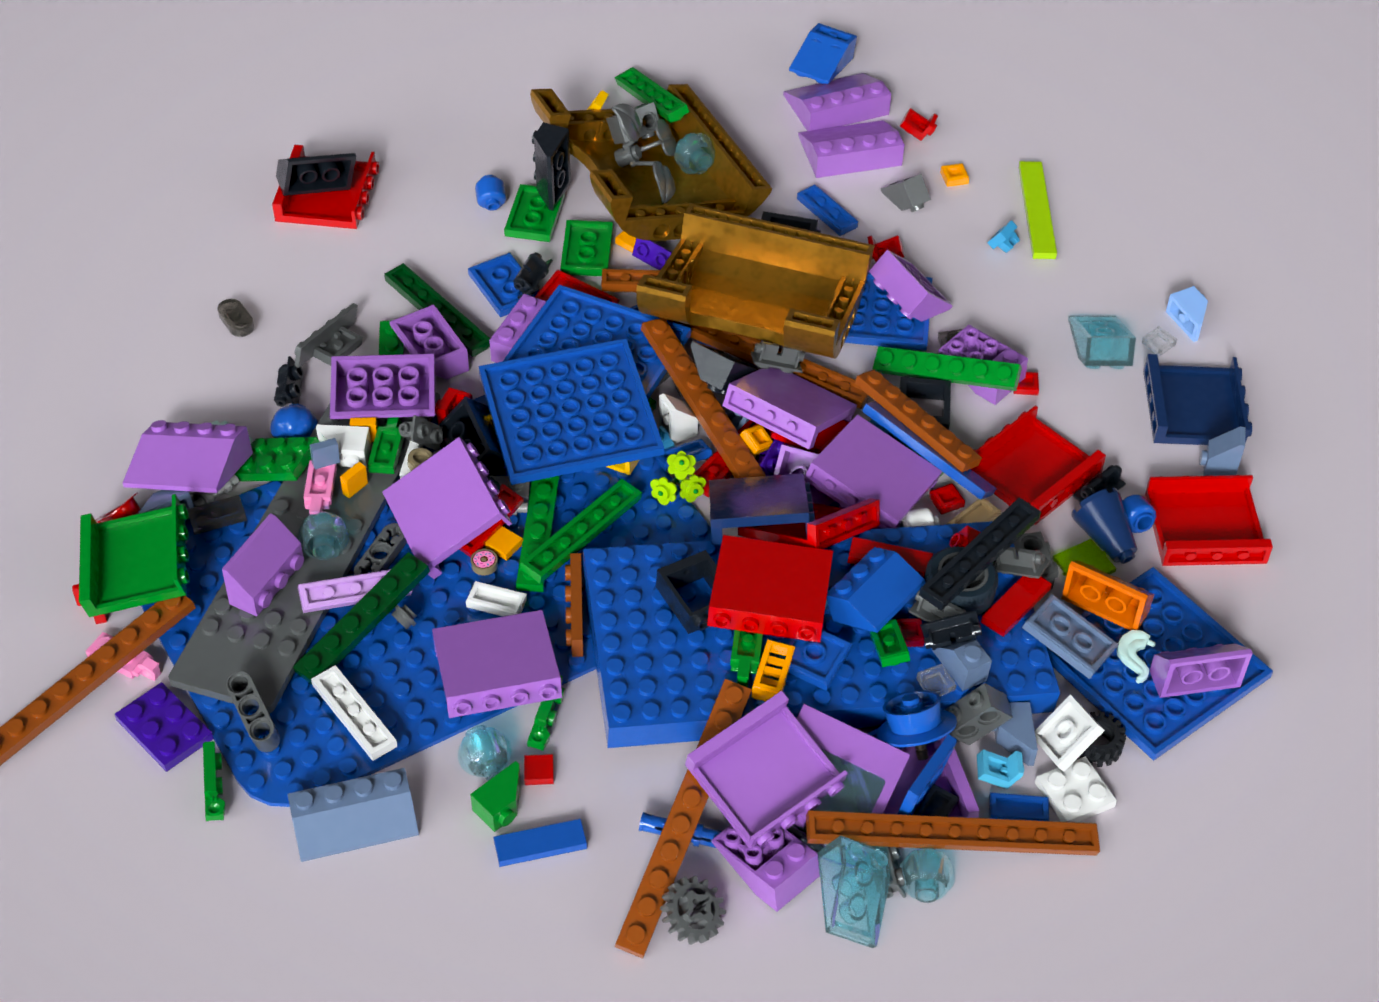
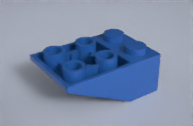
[789,23,857,84]

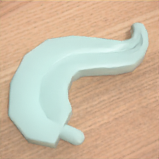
[1117,630,1156,684]

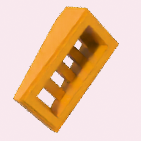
[752,639,795,702]

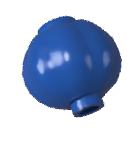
[270,404,318,438]

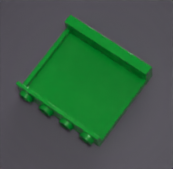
[79,494,190,617]

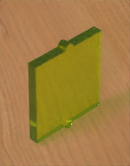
[1052,539,1117,576]

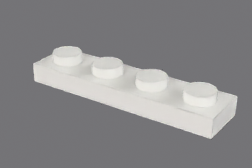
[311,665,397,761]

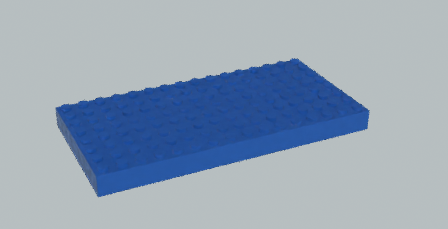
[582,521,1060,748]

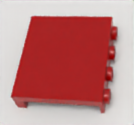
[272,144,379,229]
[971,405,1106,525]
[1145,475,1273,566]
[738,498,880,549]
[707,535,833,643]

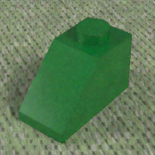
[470,761,521,832]

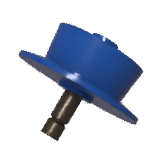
[876,690,957,760]

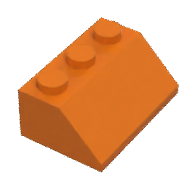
[1061,560,1154,630]

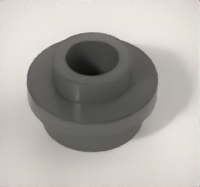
[391,605,417,629]

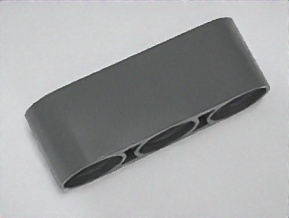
[226,671,280,752]

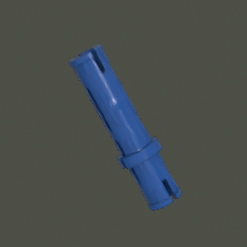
[639,812,722,848]

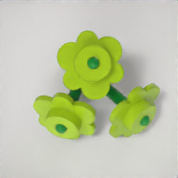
[650,451,706,505]

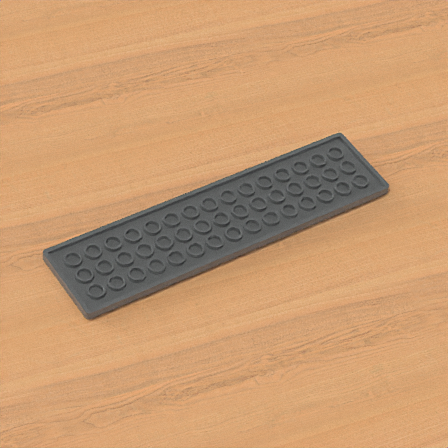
[168,393,440,713]

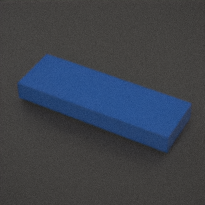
[797,185,858,236]
[493,819,587,867]

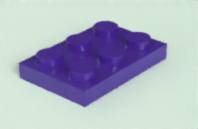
[114,682,213,772]

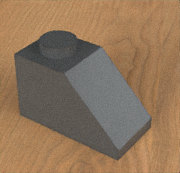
[881,174,931,212]

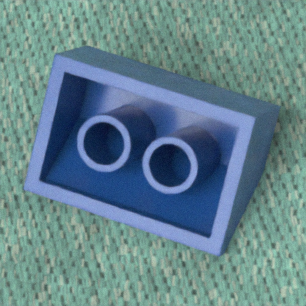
[826,547,926,633]

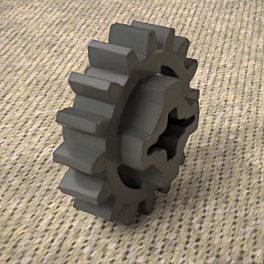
[660,876,726,945]

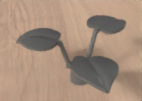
[611,103,678,205]

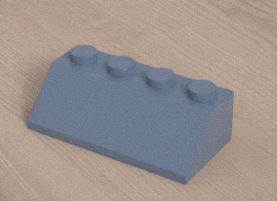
[287,768,419,862]

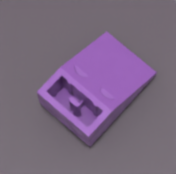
[938,325,1028,405]
[712,825,820,912]

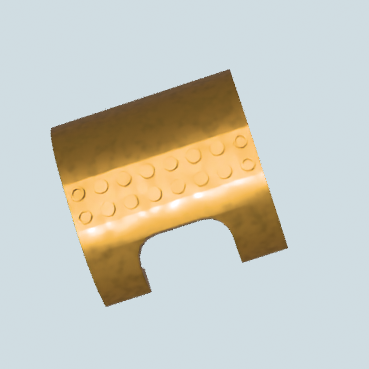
[530,84,772,241]
[636,204,875,359]

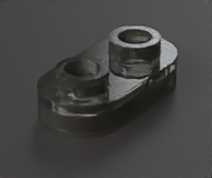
[217,299,254,337]

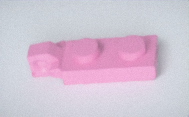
[303,461,337,523]
[86,632,162,681]

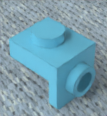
[977,749,1024,789]

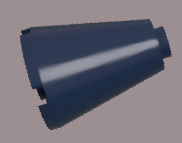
[1071,488,1137,564]

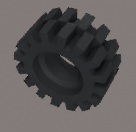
[1079,712,1126,767]

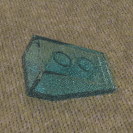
[1068,316,1136,369]
[818,836,890,948]

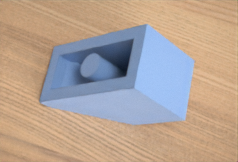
[1166,286,1208,342]

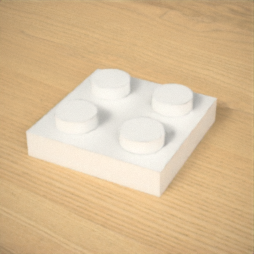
[1035,694,1105,771]
[1035,756,1117,823]

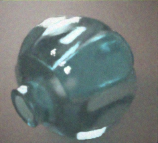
[674,133,715,175]
[298,511,350,561]
[457,725,512,781]
[899,847,956,903]

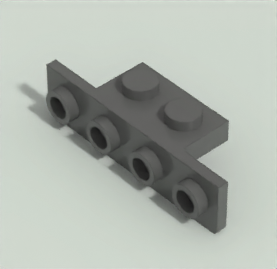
[294,303,363,368]

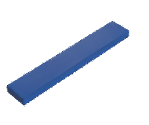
[862,401,997,500]

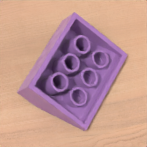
[783,73,891,131]
[798,120,904,178]
[330,354,436,419]
[123,420,253,493]

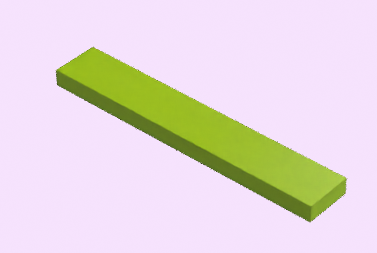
[1018,161,1057,259]

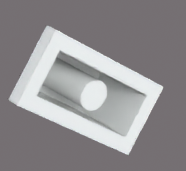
[659,393,700,444]
[316,424,372,468]

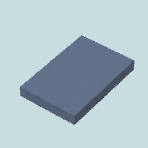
[1022,594,1119,679]

